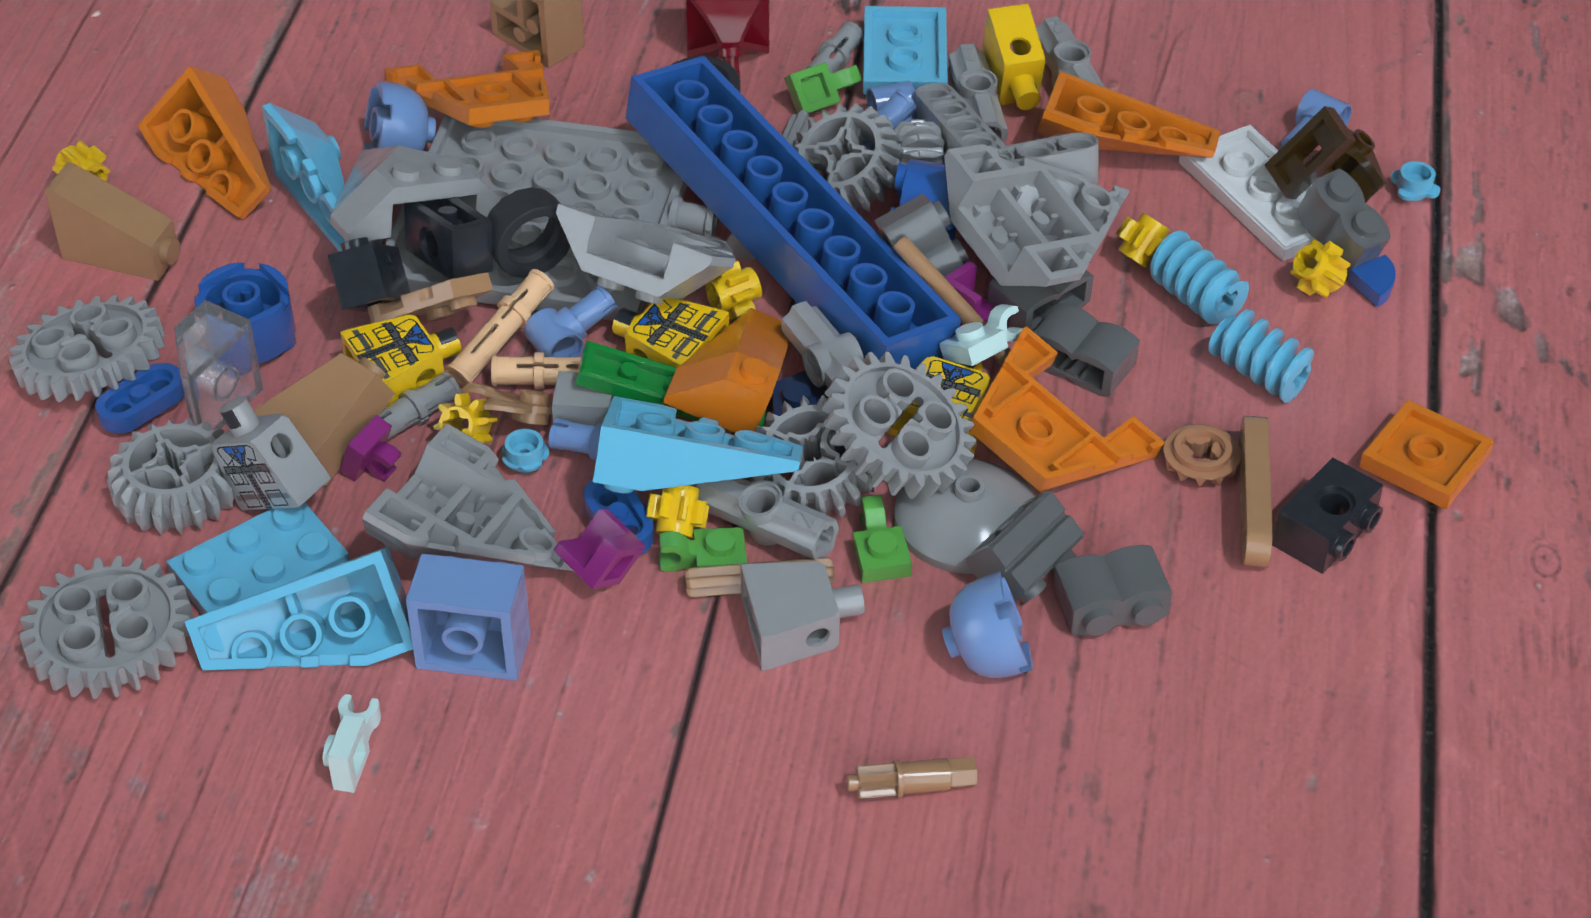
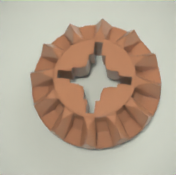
[1162,424,1241,487]

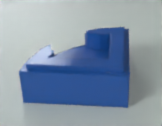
[1348,254,1396,307]

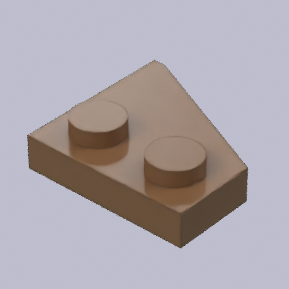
[367,272,493,323]

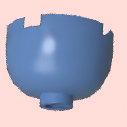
[364,81,436,151]
[942,572,1033,679]

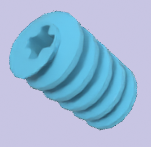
[1150,230,1249,325]
[1208,309,1314,403]

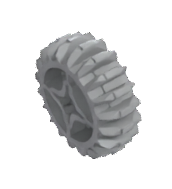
[793,103,904,212]
[752,395,873,518]
[107,417,234,535]

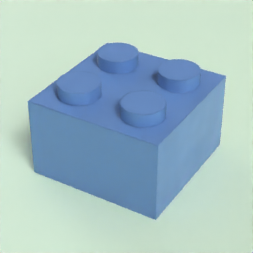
[406,553,531,681]

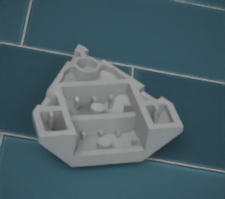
[944,144,1130,287]
[330,145,501,241]
[556,204,736,305]
[362,424,573,571]

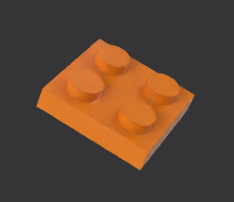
[1359,400,1495,510]

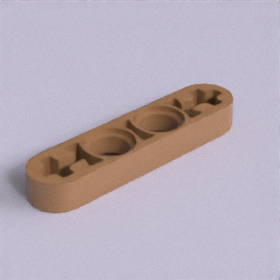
[1239,415,1272,568]

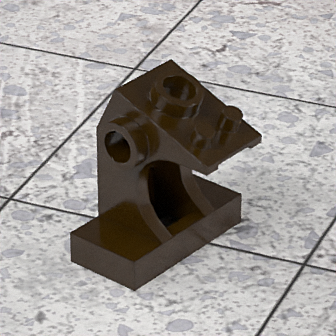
[1264,106,1386,203]

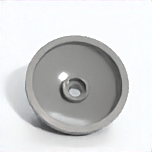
[894,459,1036,574]

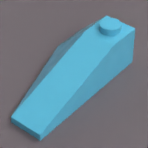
[262,103,346,252]
[593,396,803,493]
[184,546,413,670]

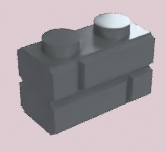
[966,490,1084,603]

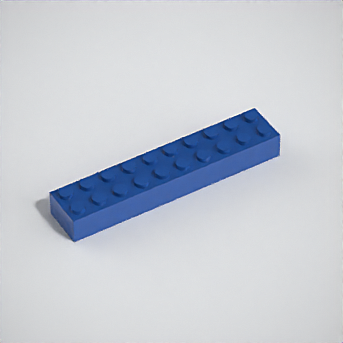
[626,56,961,369]

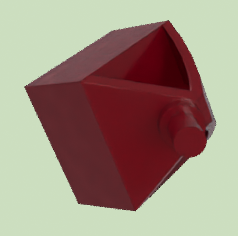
[684,0,770,78]

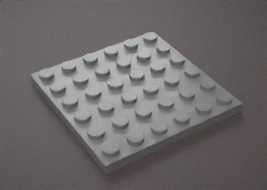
[385,115,687,321]

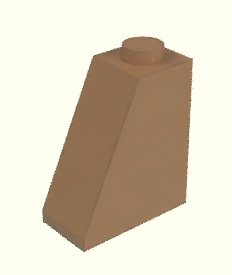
[45,162,180,281]
[254,353,395,487]

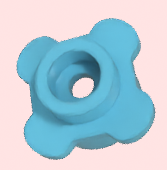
[1390,161,1440,201]

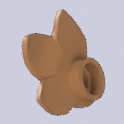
[461,383,552,425]

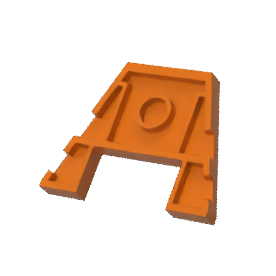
[384,50,550,128]
[970,326,1166,492]

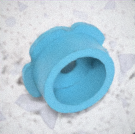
[502,429,549,473]

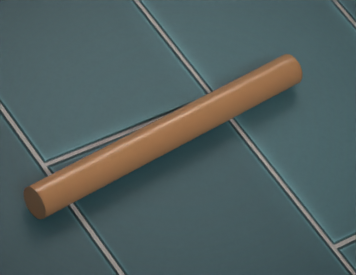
[893,236,1011,367]

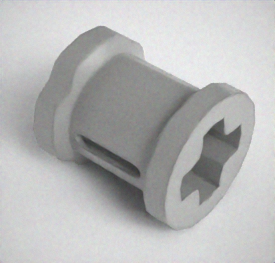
[668,196,719,238]

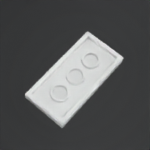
[1179,125,1321,262]

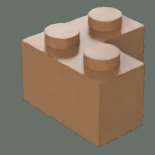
[490,0,584,69]

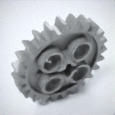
[9,295,165,402]
[822,352,976,499]
[19,556,193,699]

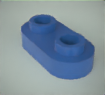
[95,363,186,433]
[584,479,654,555]

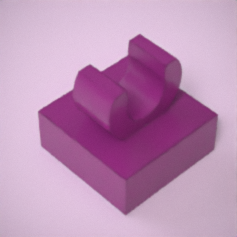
[339,415,401,482]

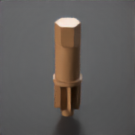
[846,757,977,799]

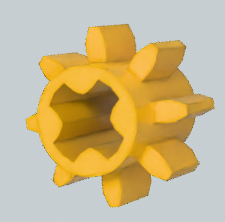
[52,141,110,182]
[1116,212,1171,268]
[1290,239,1350,298]
[706,260,762,320]
[433,393,498,444]
[646,485,709,539]

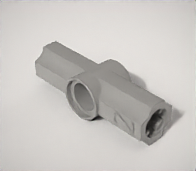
[1036,16,1105,88]
[948,44,1008,142]
[782,301,864,388]
[697,478,839,560]

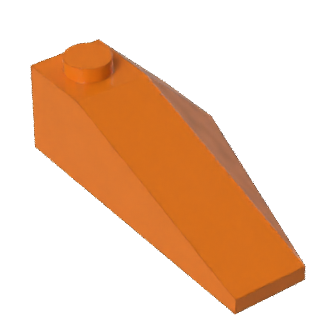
[137,66,272,219]
[1037,71,1221,158]
[662,308,789,433]

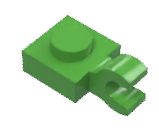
[784,62,862,114]
[852,494,912,583]
[659,527,747,572]

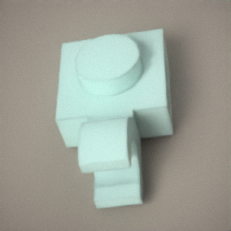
[939,304,1023,366]
[323,694,381,793]

